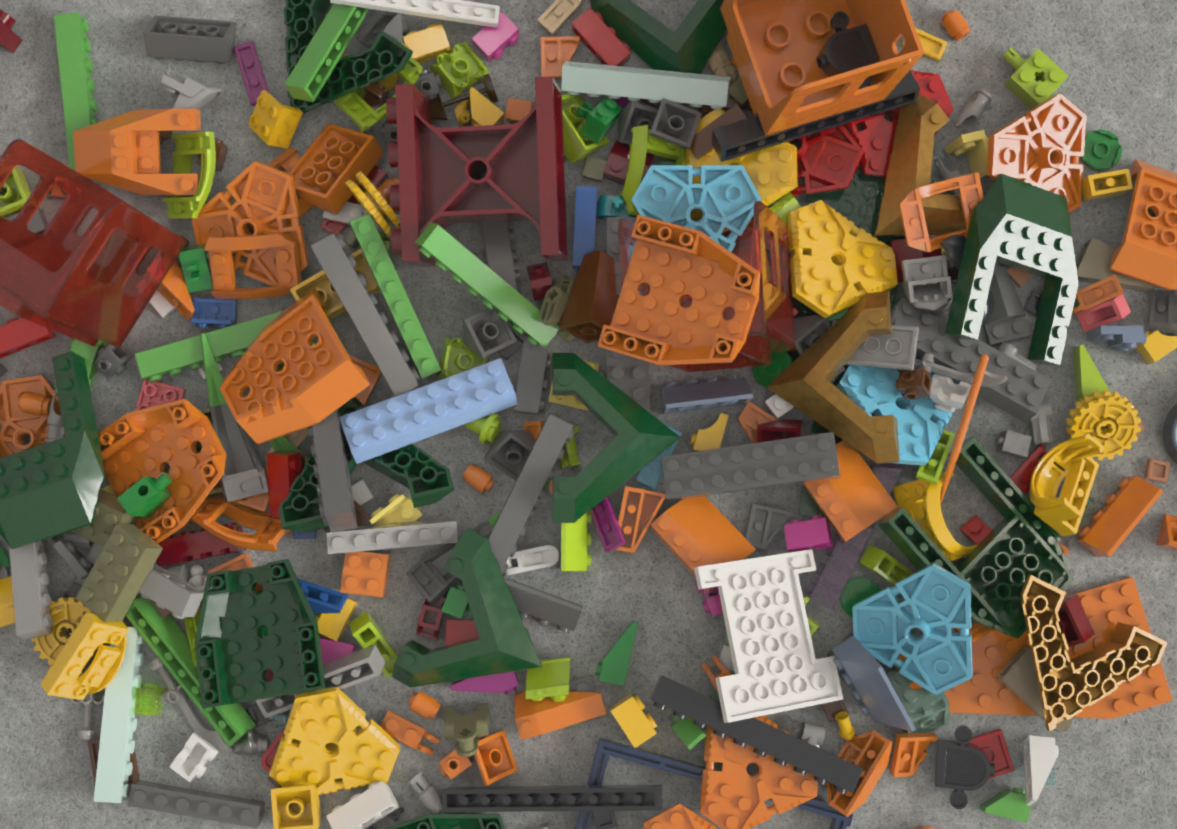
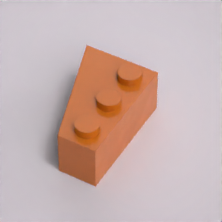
[615,486,666,553]

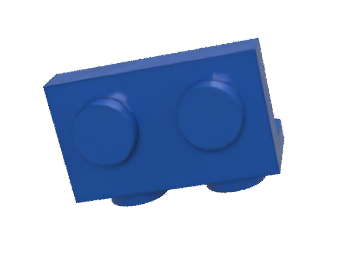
[190,298,238,329]

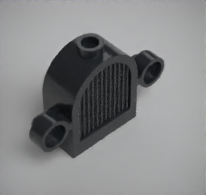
[816,11,880,90]
[935,725,995,809]

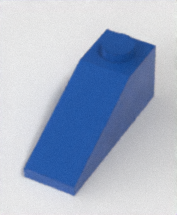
[298,579,348,613]

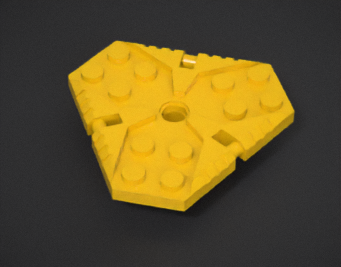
[685,109,798,235]
[787,200,898,318]
[269,686,400,796]

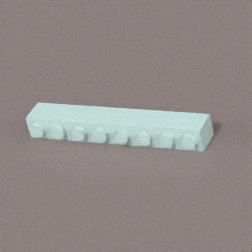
[561,61,731,109]
[94,626,145,803]

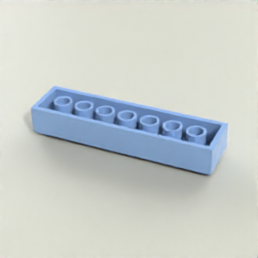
[339,358,518,464]

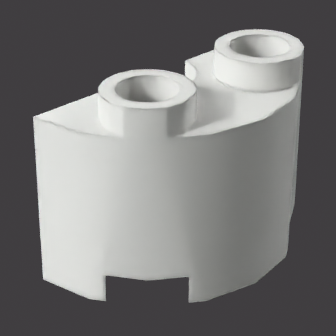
[926,374,971,413]
[169,732,219,782]

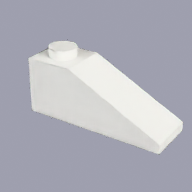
[1023,735,1059,806]

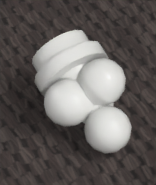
[187,565,207,599]

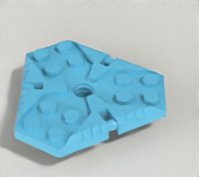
[631,165,762,252]
[837,365,955,466]
[852,563,973,695]

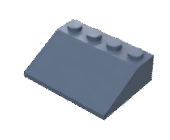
[660,375,753,414]
[831,636,916,732]

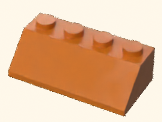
[1076,476,1164,557]

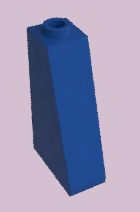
[573,186,597,272]

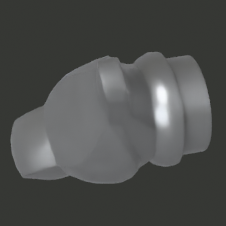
[233,730,267,756]

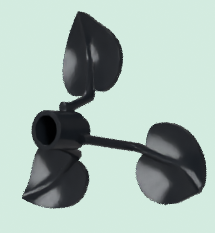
[940,235,1007,324]

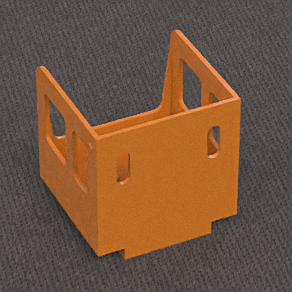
[720,0,924,136]

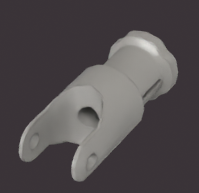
[953,88,993,135]
[934,152,961,196]
[44,395,64,443]
[406,771,446,813]

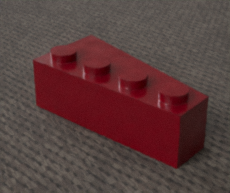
[157,522,247,567]

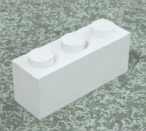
[326,781,399,829]

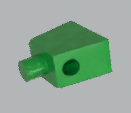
[117,472,173,518]

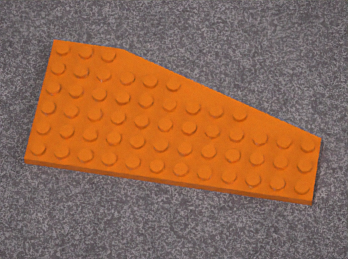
[894,577,1173,719]

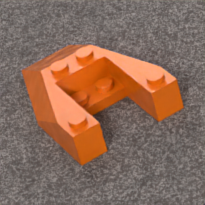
[73,109,201,195]

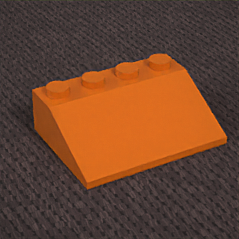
[289,123,384,215]
[802,440,898,543]
[650,496,756,593]

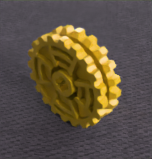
[345,171,401,238]
[1066,390,1141,460]
[31,597,104,666]

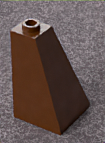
[559,250,617,344]

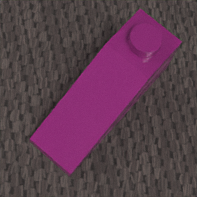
[449,671,520,695]

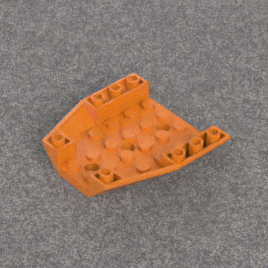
[1109,159,1177,290]
[597,215,760,366]
[220,288,370,444]
[98,399,227,544]

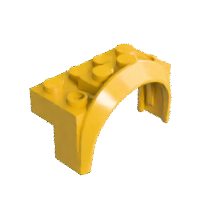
[1029,433,1104,537]
[892,471,978,561]
[40,612,129,700]

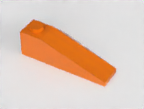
[514,691,607,740]

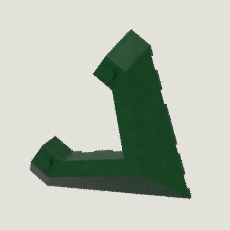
[284,0,413,114]
[590,0,727,74]
[552,353,681,523]
[278,399,454,532]
[392,528,543,688]

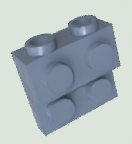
[1087,326,1147,352]

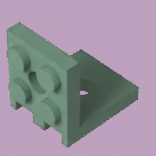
[887,668,949,734]

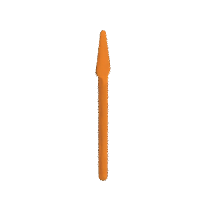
[940,354,989,504]

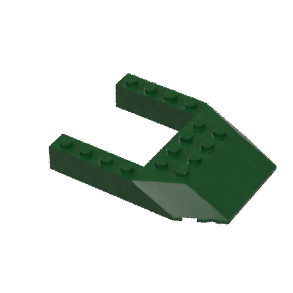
[945,173,1079,365]
[0,351,105,549]
[877,437,1073,639]

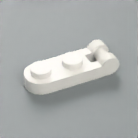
[504,545,559,576]

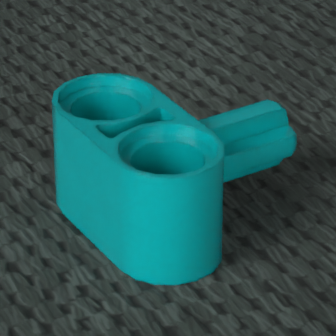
[597,195,637,219]

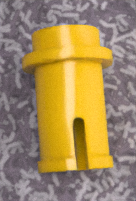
[835,711,855,740]

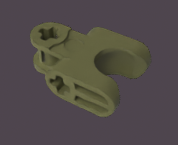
[539,275,577,341]
[444,703,490,757]

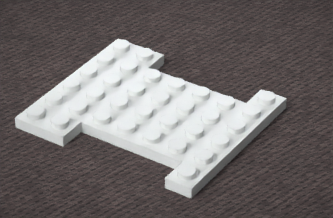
[694,549,843,723]

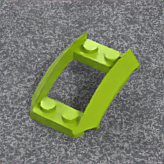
[333,57,423,133]
[620,125,686,216]
[162,132,216,219]

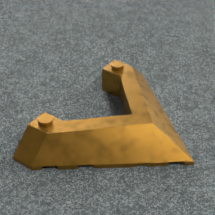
[874,94,966,236]
[766,291,900,464]
[1020,575,1167,731]

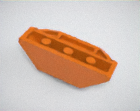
[826,730,892,817]

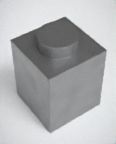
[995,430,1032,458]

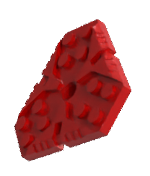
[843,70,954,178]
[779,125,864,199]

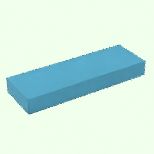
[636,424,682,489]

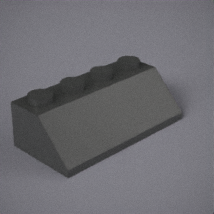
[143,15,237,64]
[503,577,583,633]

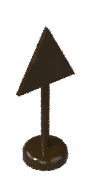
[430,73,498,120]

